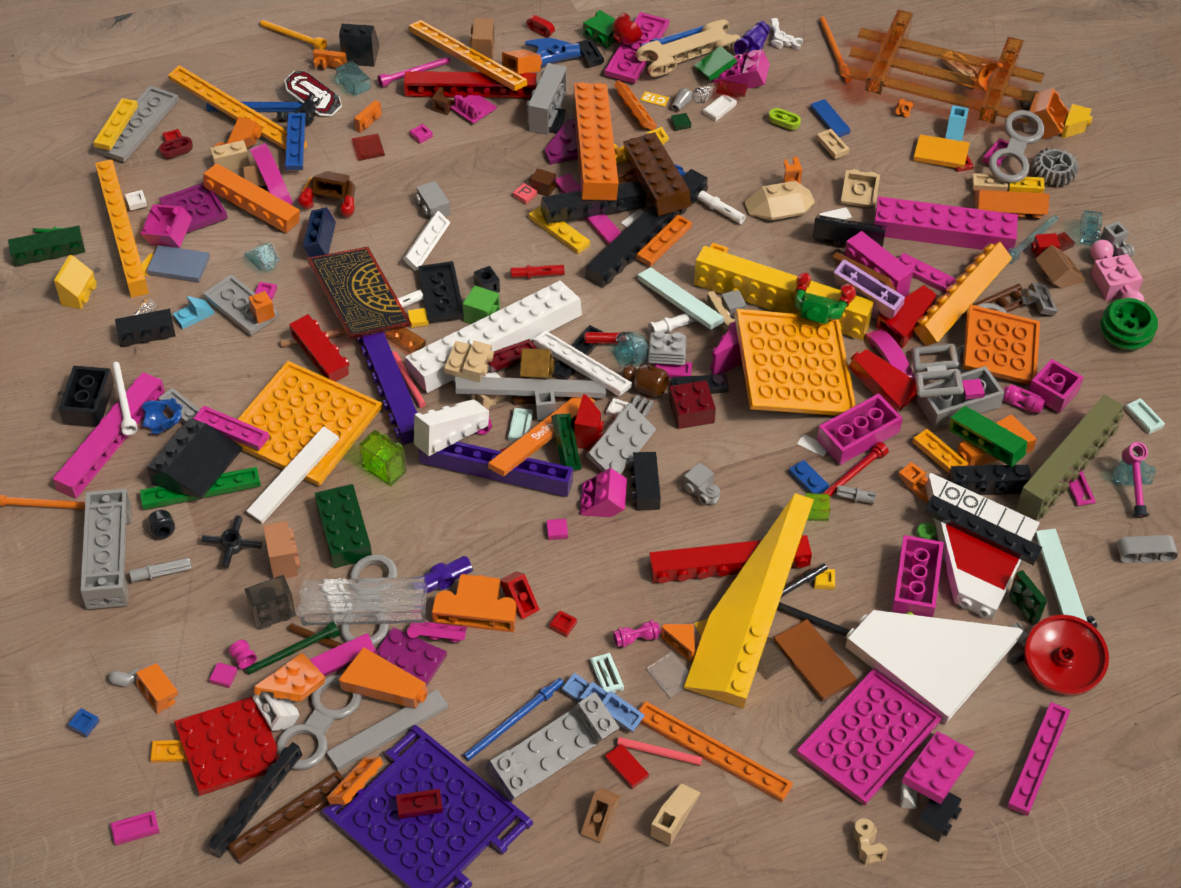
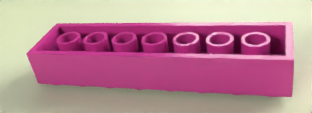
[874,196,1018,254]

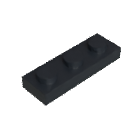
[671,374,729,394]

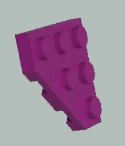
[545,119,578,165]

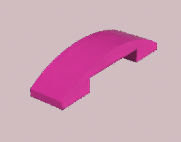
[250,143,293,205]
[865,329,915,379]

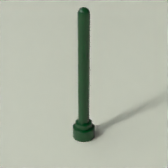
[245,620,341,674]

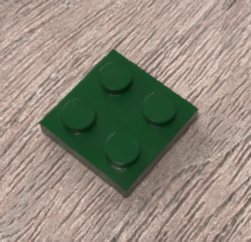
[1009,570,1047,625]

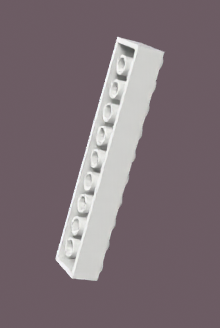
[405,281,582,393]

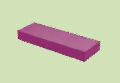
[310,633,377,676]

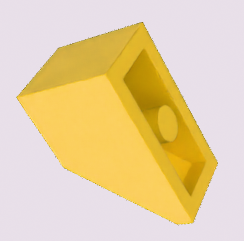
[1062,104,1093,138]

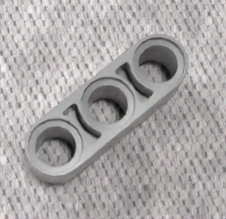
[1116,535,1178,563]

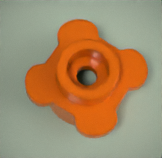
[895,99,913,117]

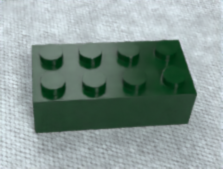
[314,484,372,569]

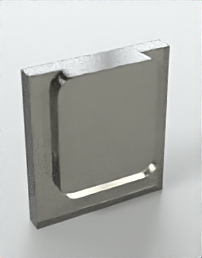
[757,637,791,680]

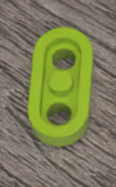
[769,108,801,130]

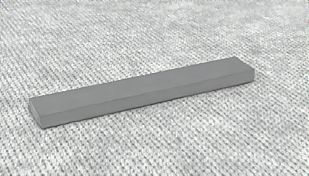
[327,689,448,771]

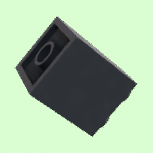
[339,24,380,67]

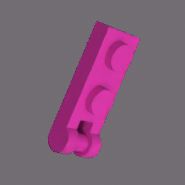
[407,621,467,642]

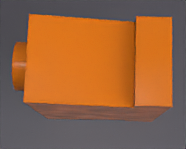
[502,49,542,74]

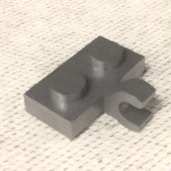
[1021,282,1058,316]

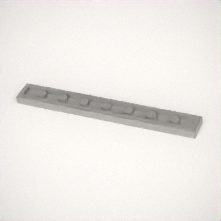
[454,376,606,398]

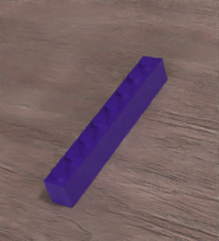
[355,327,417,445]
[418,441,573,497]

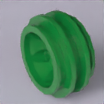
[1100,298,1158,351]

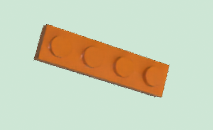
[614,80,657,130]
[636,215,692,267]

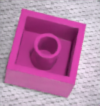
[1029,359,1084,414]

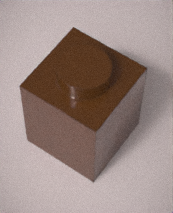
[529,168,556,196]

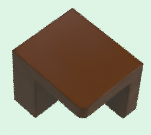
[432,87,455,115]

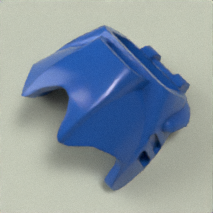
[142,398,183,434]

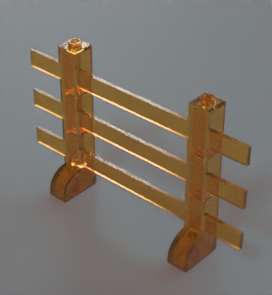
[840,9,1045,124]

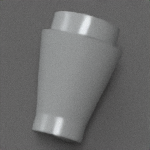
[671,88,693,112]

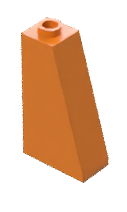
[957,414,1037,466]
[339,647,428,709]

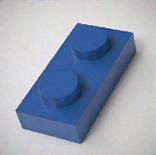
[788,460,829,498]

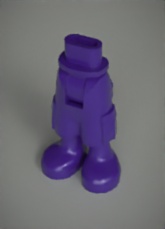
[733,21,770,55]

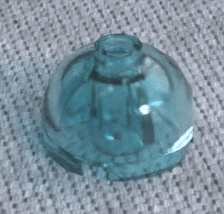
[615,331,649,367]

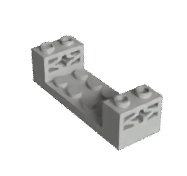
[81,489,132,609]
[484,692,620,802]

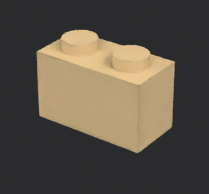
[210,140,250,171]

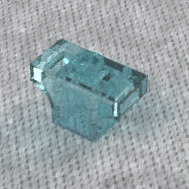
[1080,210,1102,245]
[1112,454,1156,485]

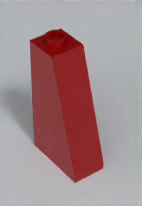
[876,285,937,348]
[848,349,918,413]

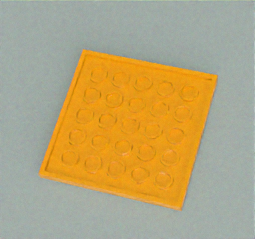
[734,309,856,415]
[229,361,383,486]

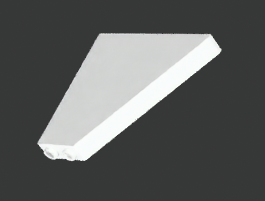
[845,610,1023,725]

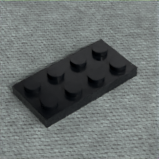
[418,261,464,323]

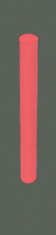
[392,351,426,408]
[617,737,703,766]

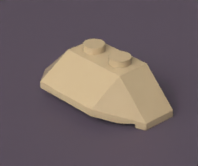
[744,181,815,220]

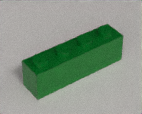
[949,406,1028,467]

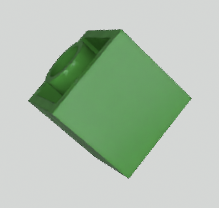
[463,286,500,324]

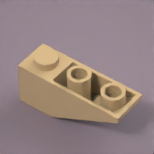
[651,783,701,846]

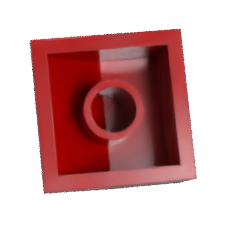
[574,394,604,450]

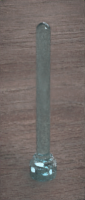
[1007,215,1059,264]

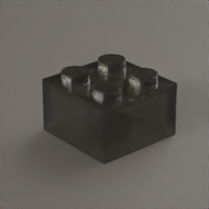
[244,575,296,630]

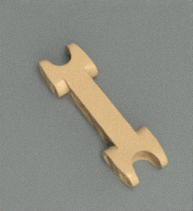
[635,19,741,77]

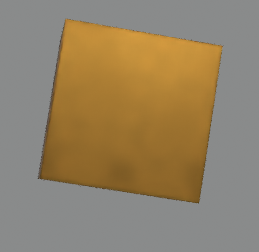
[520,348,554,379]

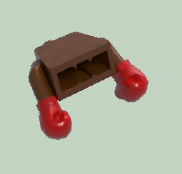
[298,171,356,218]

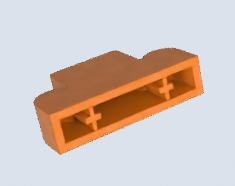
[432,574,517,632]

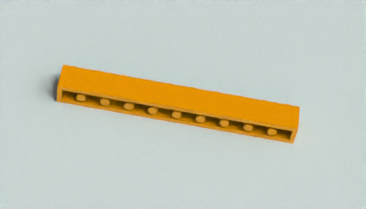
[95,159,149,298]

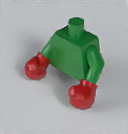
[794,273,856,324]

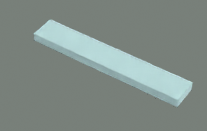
[637,267,724,330]
[1036,529,1087,621]

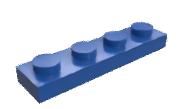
[285,113,306,170]

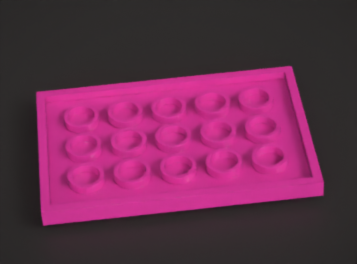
[796,668,942,806]

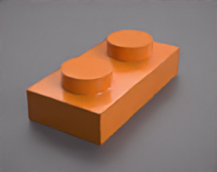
[354,100,382,133]

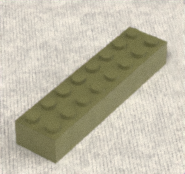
[1016,394,1124,521]

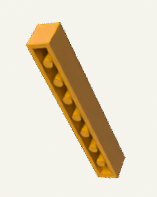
[913,242,1012,346]

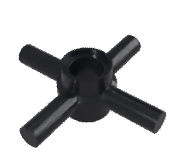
[201,515,262,569]

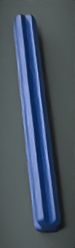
[206,101,303,112]

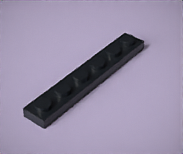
[923,495,1043,566]
[208,742,303,859]

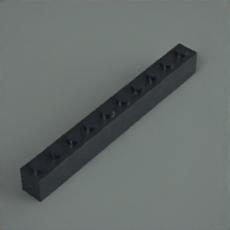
[586,169,708,288]

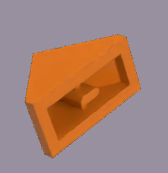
[661,624,695,662]

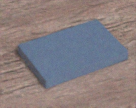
[147,245,210,282]

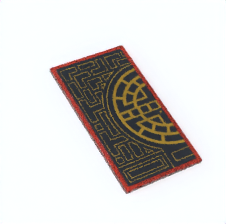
[307,247,412,339]

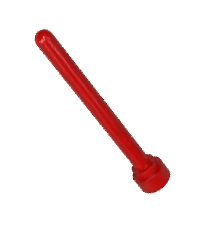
[819,441,889,502]

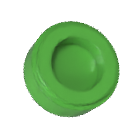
[916,523,937,540]

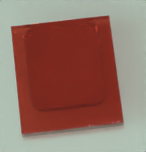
[716,79,748,97]
[352,134,385,161]

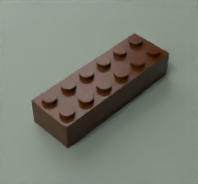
[623,132,691,216]

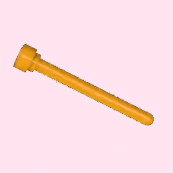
[260,20,327,50]

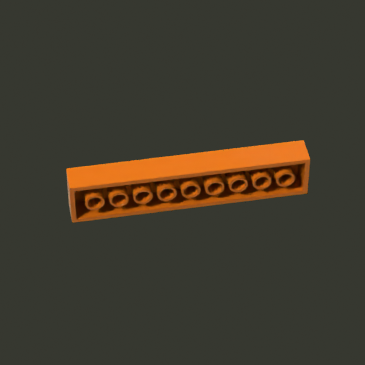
[572,82,619,200]

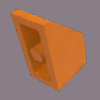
[227,116,262,148]

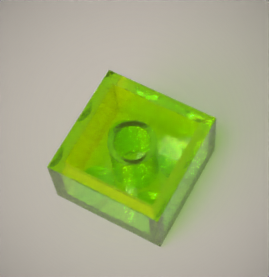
[359,430,406,486]

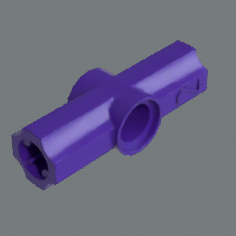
[411,556,473,597]

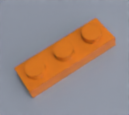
[326,757,383,805]

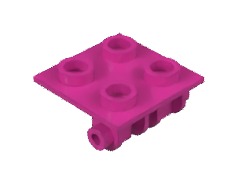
[450,95,497,124]

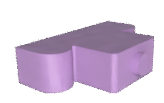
[833,259,905,319]

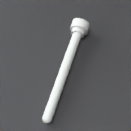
[112,362,138,435]

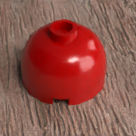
[612,12,643,45]

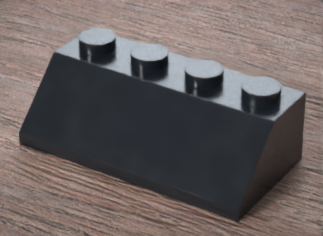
[813,215,887,247]

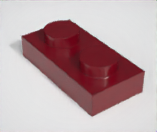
[396,789,443,819]

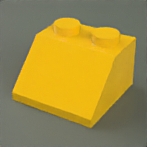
[54,255,97,309]

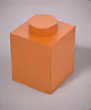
[248,291,275,324]

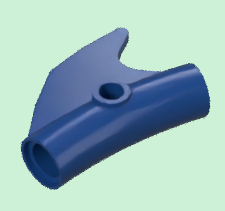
[525,38,580,67]

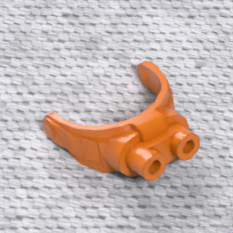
[975,62,1002,92]

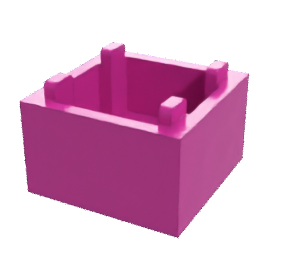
[140,204,192,248]

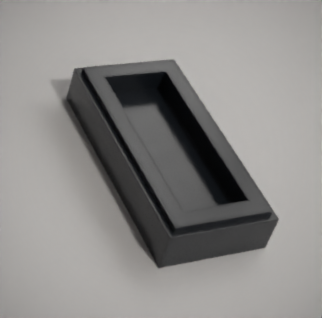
[549,108,566,134]

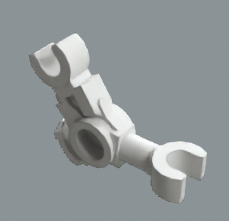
[769,18,803,51]

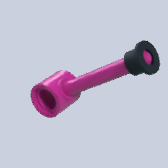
[1122,442,1149,518]

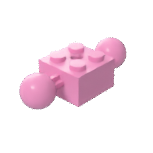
[1090,240,1144,302]

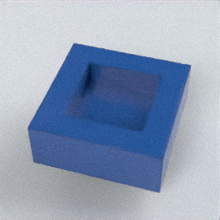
[68,708,100,738]

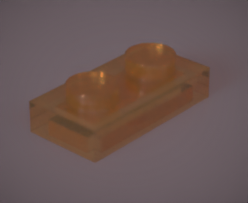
[386,324,426,354]

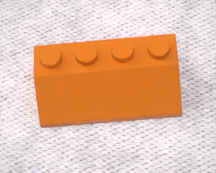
[974,190,1050,218]

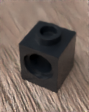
[474,266,500,293]

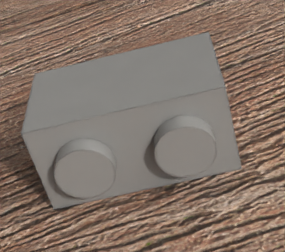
[415,181,450,219]

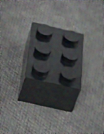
[59,365,114,426]

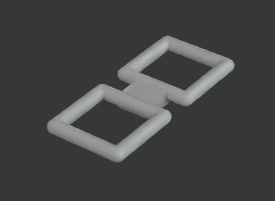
[911,344,964,398]

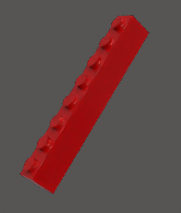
[404,71,537,98]
[649,535,812,583]

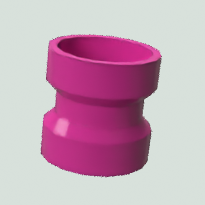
[229,640,257,669]

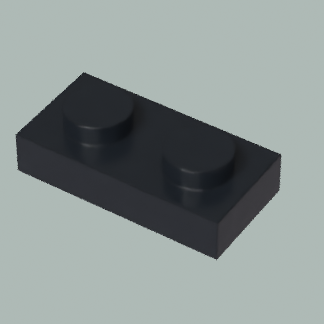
[576,38,604,67]

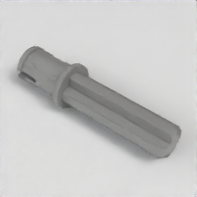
[129,558,191,582]

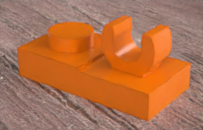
[313,49,347,69]

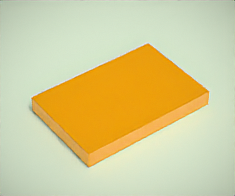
[913,134,970,169]

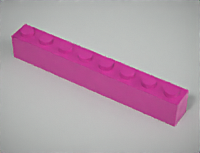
[53,372,165,499]

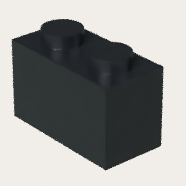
[915,792,962,842]

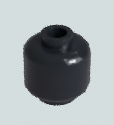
[147,509,175,539]

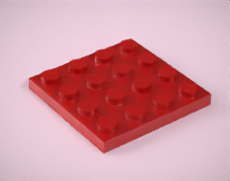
[174,696,280,796]

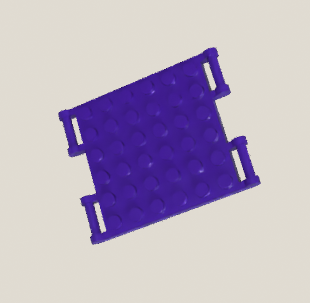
[321,725,533,888]

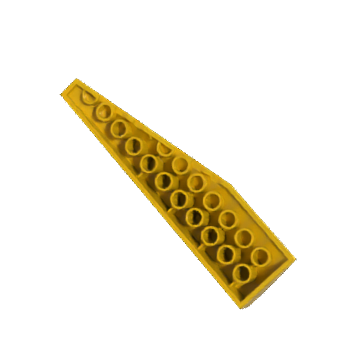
[684,493,814,709]

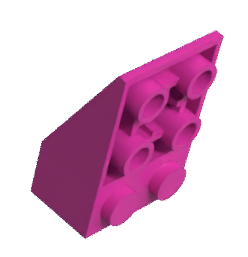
[713,49,770,88]
[710,321,742,375]

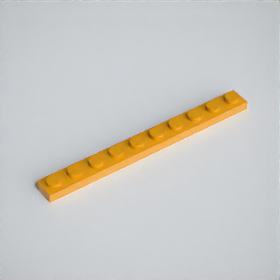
[409,20,527,91]
[168,65,307,150]

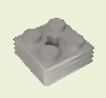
[648,331,687,365]

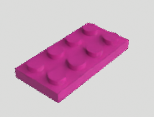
[901,731,975,804]

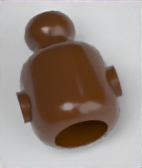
[622,364,669,398]

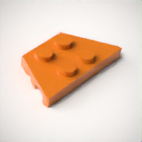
[254,653,325,702]

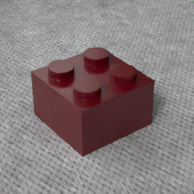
[669,380,716,429]

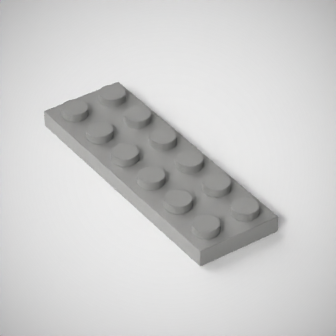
[94,86,179,162]

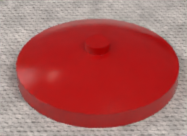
[1024,615,1109,696]

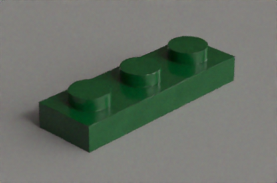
[551,414,582,472]

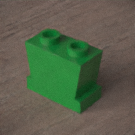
[583,10,615,49]

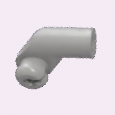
[108,668,139,687]

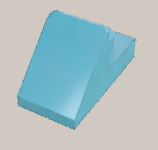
[173,296,215,329]

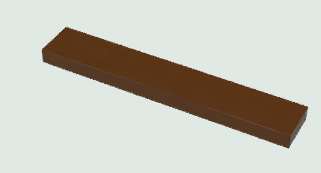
[227,770,344,865]

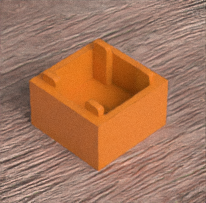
[1030,88,1069,139]

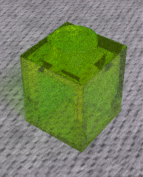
[805,493,830,521]

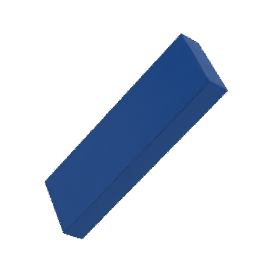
[810,99,851,137]

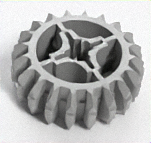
[1032,147,1079,187]

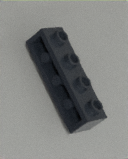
[948,465,1031,495]

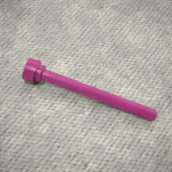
[377,57,451,88]

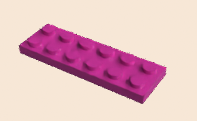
[605,12,670,84]

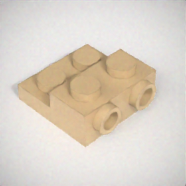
[841,169,880,209]
[444,341,494,382]

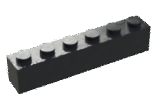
[541,181,647,224]

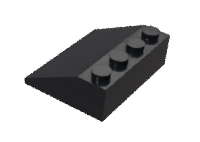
[147,419,242,499]

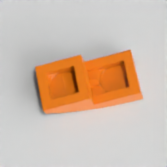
[898,462,929,503]

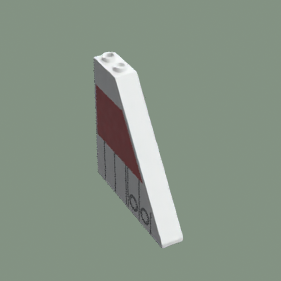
[925,473,1040,620]

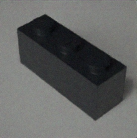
[115,308,176,347]
[629,452,661,511]

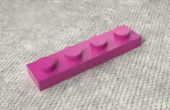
[898,252,956,293]
[193,406,270,451]

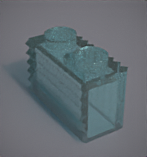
[335,60,371,96]

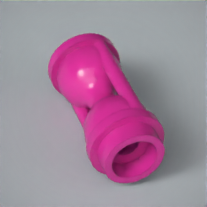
[1003,384,1046,414]
[613,619,661,648]

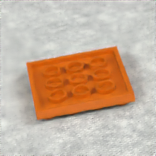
[963,304,1040,385]

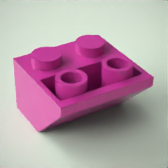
[580,468,627,517]

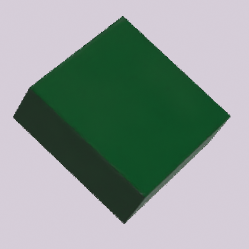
[670,113,691,131]

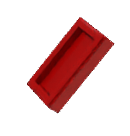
[605,744,649,789]

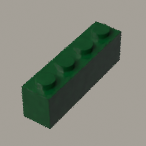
[8,225,85,267]

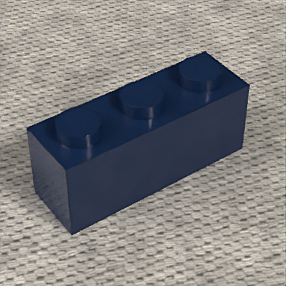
[303,207,336,262]

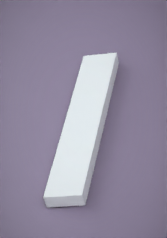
[533,330,632,397]
[247,427,339,524]

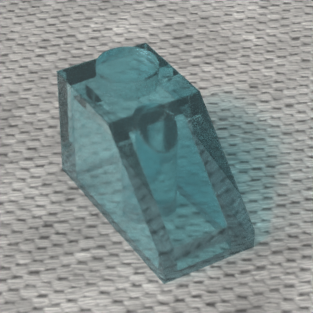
[244,242,280,271]

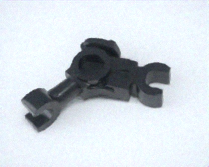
[277,93,321,126]

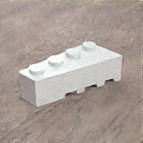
[414,399,489,456]

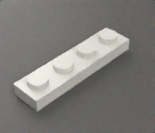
[403,211,450,271]

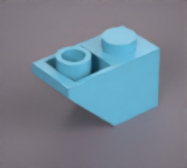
[945,105,969,141]

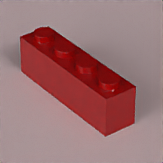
[289,314,350,382]

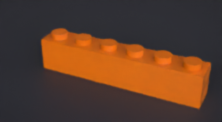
[203,163,300,234]

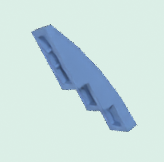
[562,673,645,733]

